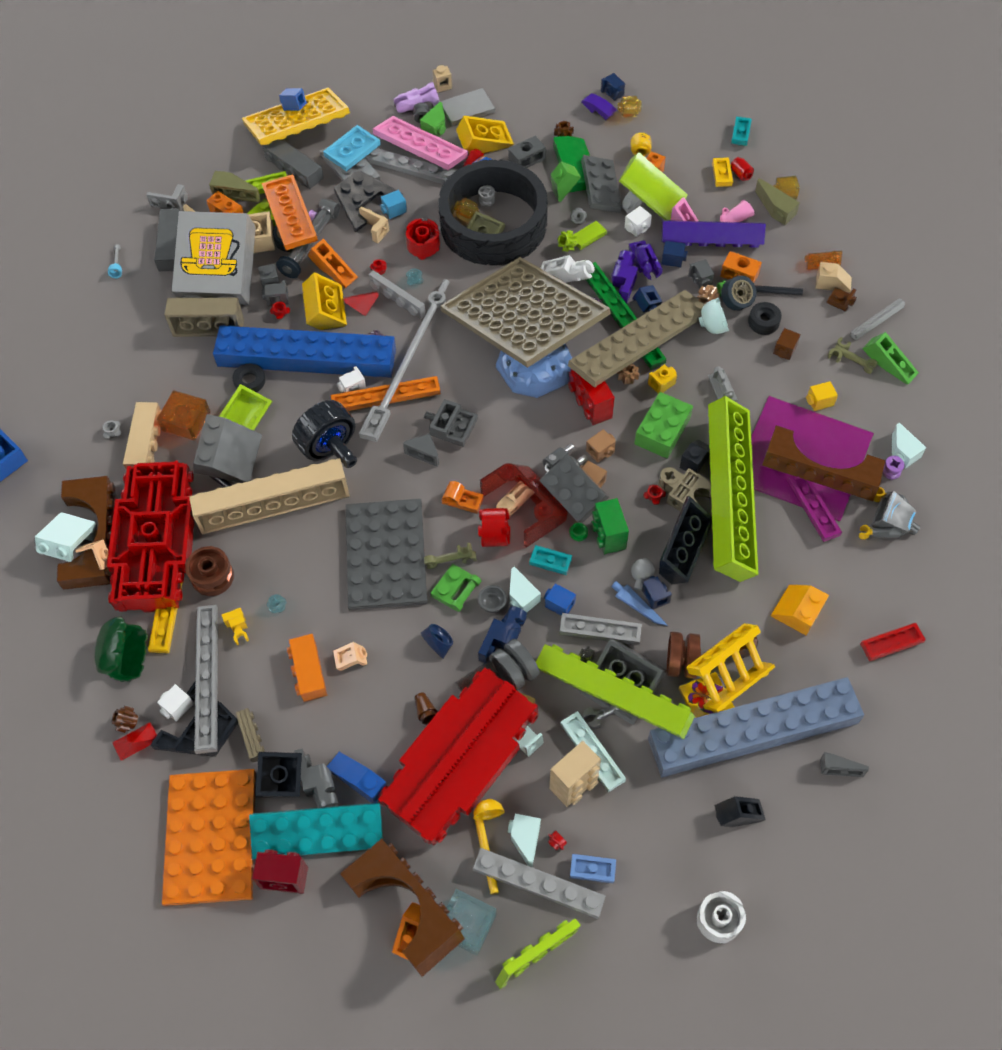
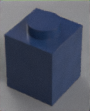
[661,241,688,268]

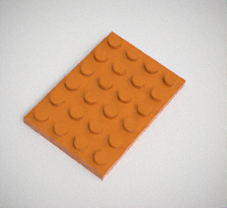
[162,769,256,906]

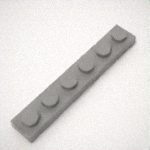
[364,148,457,184]
[473,848,606,919]

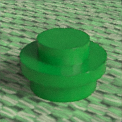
[569,523,588,541]

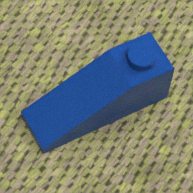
[327,751,387,803]

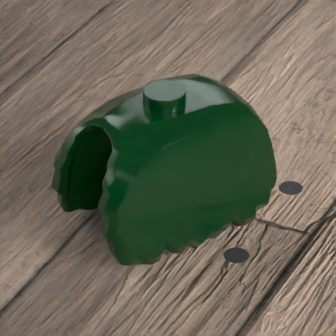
[94,616,148,682]

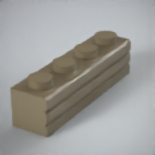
[236,708,265,763]

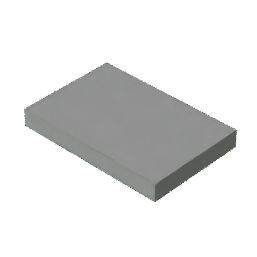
[440,88,495,126]

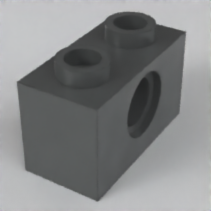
[508,136,546,168]

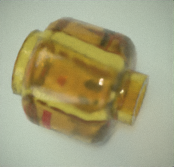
[618,96,642,118]
[454,198,480,223]

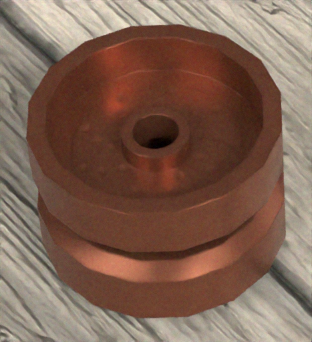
[186,546,234,596]
[666,632,701,679]

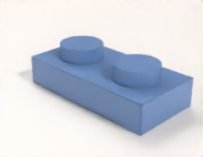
[570,854,616,884]

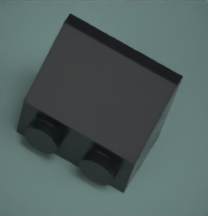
[256,752,302,798]

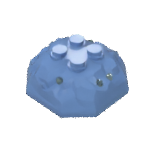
[496,344,572,398]

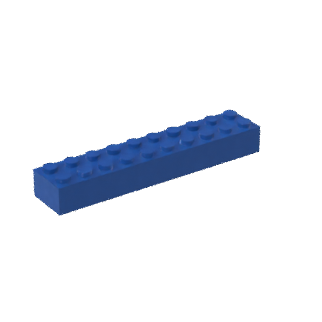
[213,325,396,378]

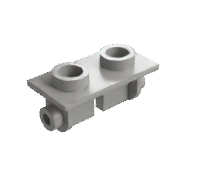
[708,367,738,401]

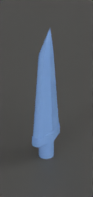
[611,581,668,626]

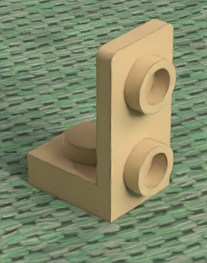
[359,206,389,243]

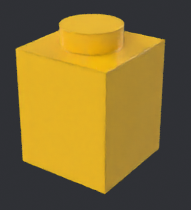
[806,381,838,411]

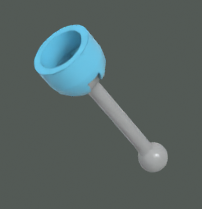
[108,244,122,278]

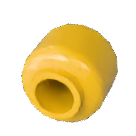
[631,133,652,157]

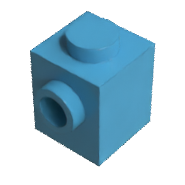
[380,190,407,219]

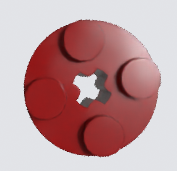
[406,218,440,260]
[478,508,511,547]

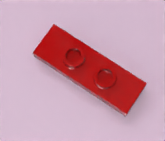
[860,623,926,661]

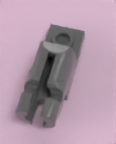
[294,749,339,808]

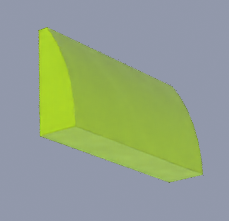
[619,152,688,221]
[219,384,272,431]

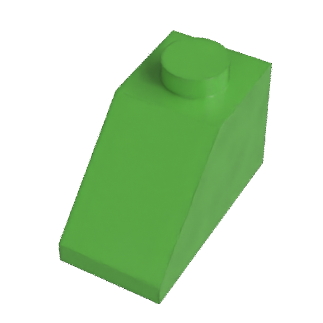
[420,102,446,137]
[551,162,581,202]

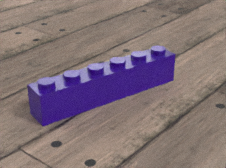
[661,220,766,248]

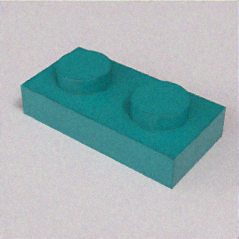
[731,116,752,146]
[529,545,572,575]

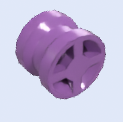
[883,456,905,479]

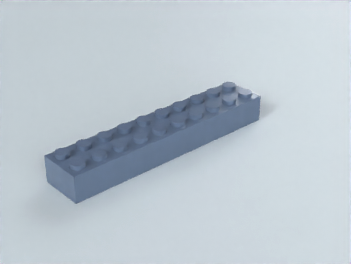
[648,677,864,778]

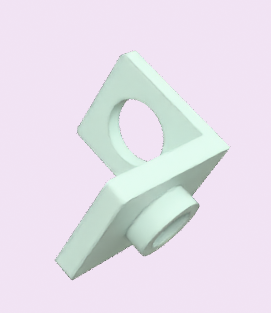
[516,726,544,757]

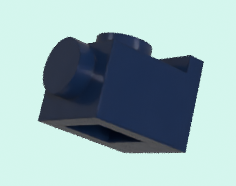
[601,73,625,101]
[632,285,663,313]
[642,576,672,610]

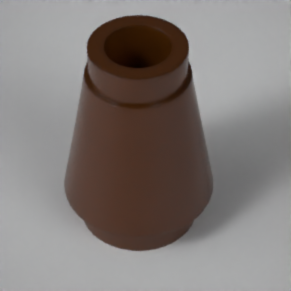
[414,692,438,724]

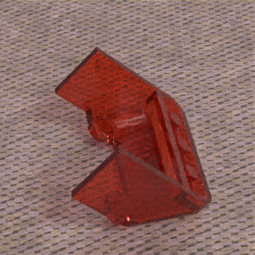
[480,463,568,548]

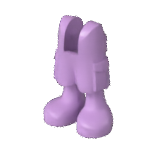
[394,82,440,113]

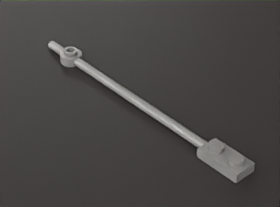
[359,279,449,442]

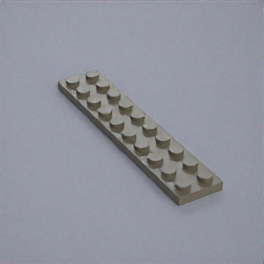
[568,290,705,387]

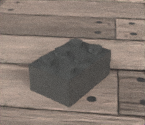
[539,454,609,523]

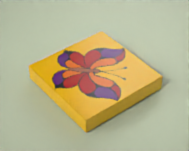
[679,672,734,718]

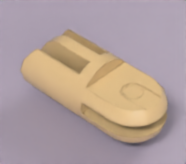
[496,481,534,516]

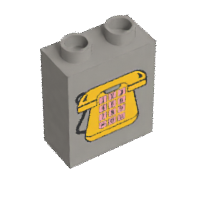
[172,211,256,305]

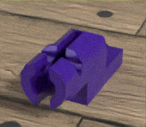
[628,240,663,280]
[611,250,638,304]

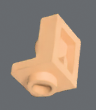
[333,642,367,671]

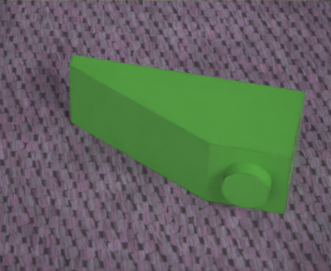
[862,332,919,385]

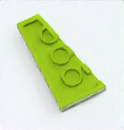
[495,918,581,989]

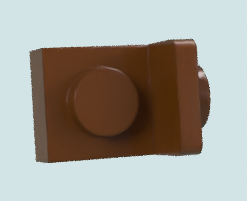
[827,287,857,312]

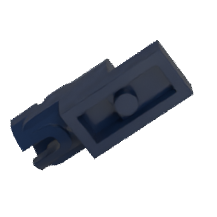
[478,607,527,663]

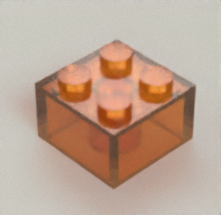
[157,390,211,441]

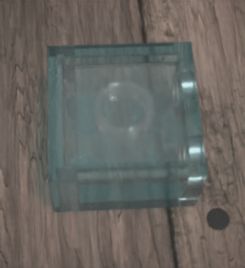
[447,889,497,956]

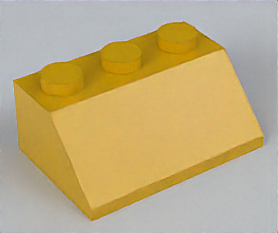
[302,272,347,330]

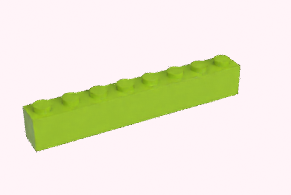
[536,644,695,739]

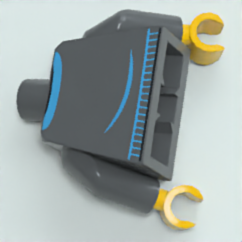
[859,487,920,539]

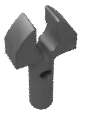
[582,705,619,729]

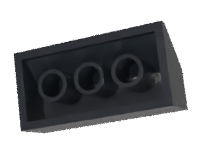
[659,496,712,585]

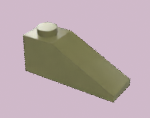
[209,170,261,203]
[755,178,800,225]

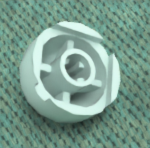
[699,298,729,334]

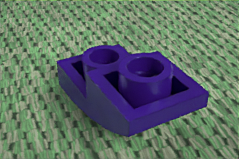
[581,93,617,120]

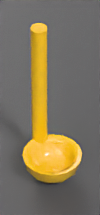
[473,798,505,895]

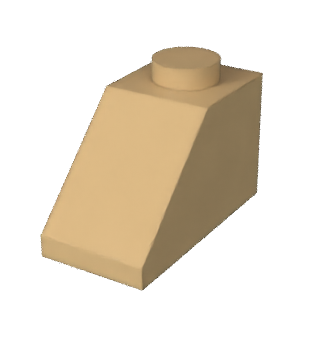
[816,262,852,293]

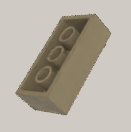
[165,298,244,337]

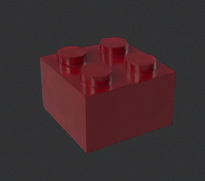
[252,850,308,894]

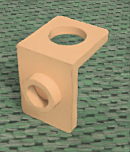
[75,540,109,570]

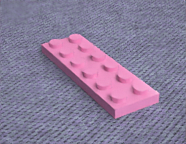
[373,116,468,170]

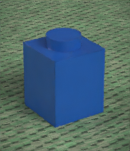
[279,88,307,111]
[544,583,576,616]

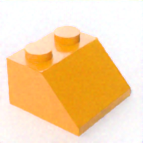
[771,585,829,636]

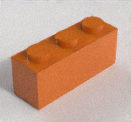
[287,633,328,702]

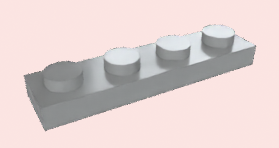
[369,270,426,319]
[559,613,642,645]

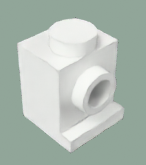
[337,366,366,393]

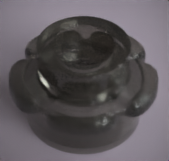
[579,646,595,663]

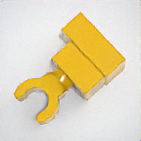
[222,608,249,645]

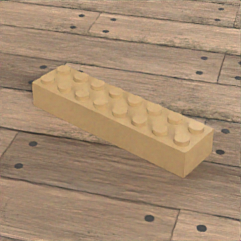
[189,458,350,534]

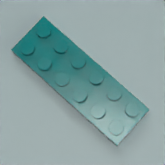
[249,803,383,859]

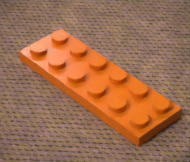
[262,174,318,250]

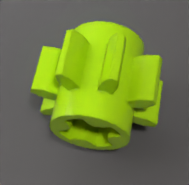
[557,230,578,252]

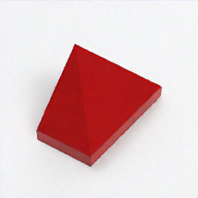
[344,291,379,316]
[112,722,157,761]

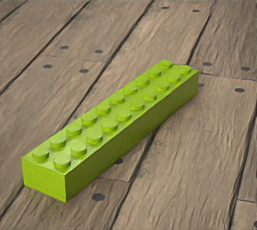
[708,396,759,582]

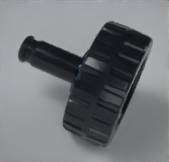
[292,400,357,468]

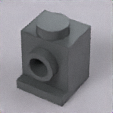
[688,259,714,289]
[262,280,288,306]

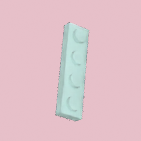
[560,711,626,793]

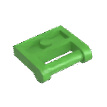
[431,563,482,612]

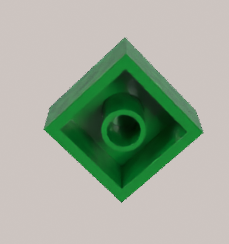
[591,498,629,555]

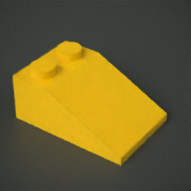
[456,115,514,154]

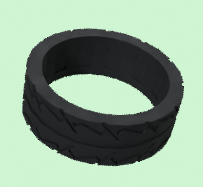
[438,160,548,266]

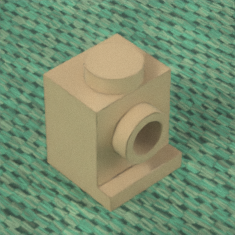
[433,65,452,92]

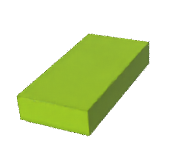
[573,221,607,250]

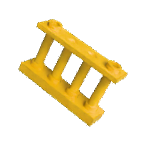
[686,623,775,712]

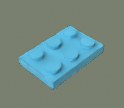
[323,125,381,172]

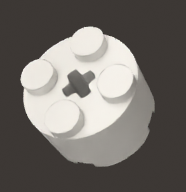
[697,891,746,943]

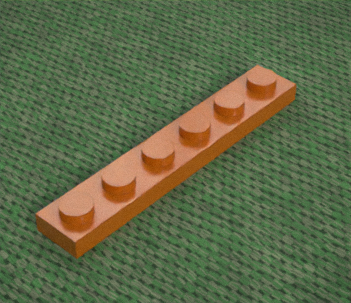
[331,376,441,411]

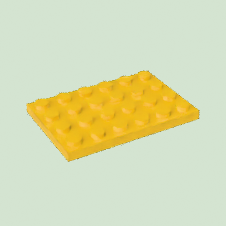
[242,87,350,145]

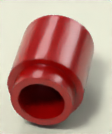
[730,157,754,181]

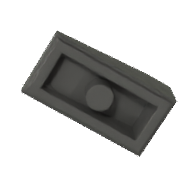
[820,752,869,777]

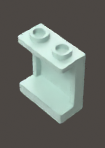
[35,512,96,562]

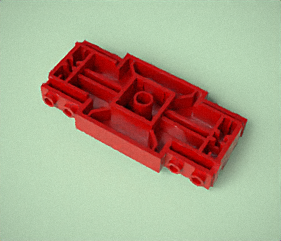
[107,460,195,613]
[378,667,539,846]

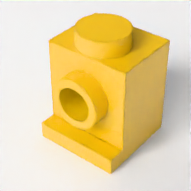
[648,364,677,394]

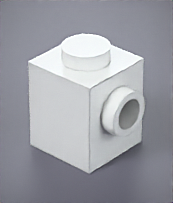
[624,206,652,237]
[157,684,194,722]

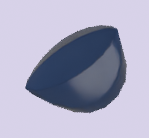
[421,624,453,659]

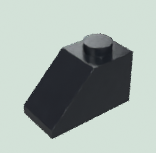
[679,440,710,473]
[714,796,766,827]

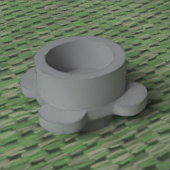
[102,420,121,439]

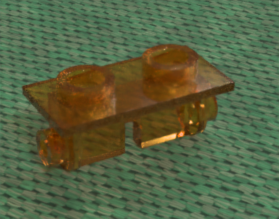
[805,251,842,270]

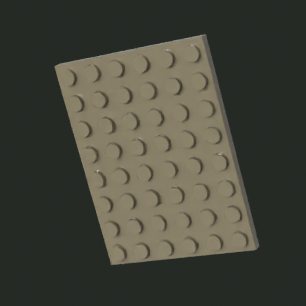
[440,257,611,368]

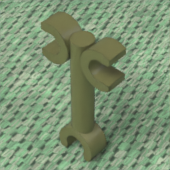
[828,337,878,374]
[424,543,477,569]

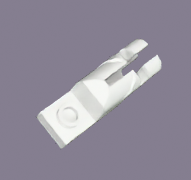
[540,255,594,283]

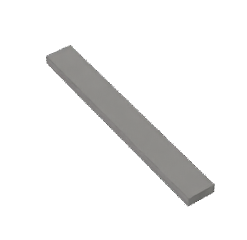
[194,605,218,754]

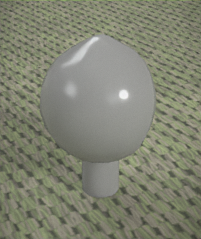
[631,558,655,591]

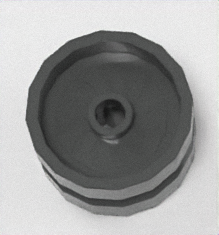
[489,639,540,691]

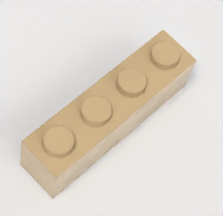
[123,402,164,471]

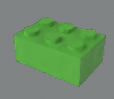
[634,392,693,459]

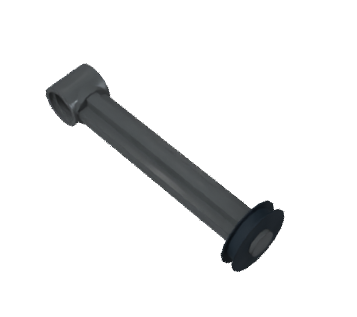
[276,198,340,279]

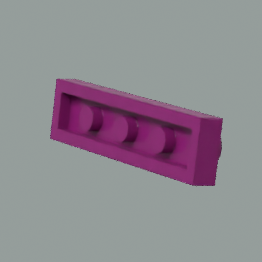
[787,475,842,542]

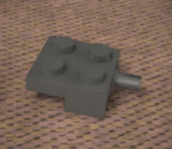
[424,399,478,447]

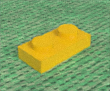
[712,158,733,187]

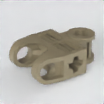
[658,467,711,511]

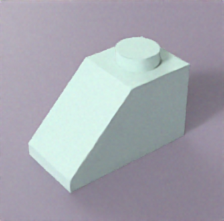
[892,423,926,469]
[509,567,541,612]
[508,814,541,867]

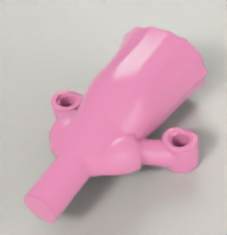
[720,200,754,222]

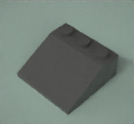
[193,414,262,483]
[580,640,667,725]

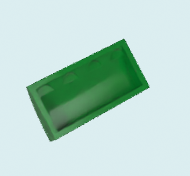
[553,136,590,193]

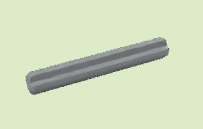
[850,299,905,340]

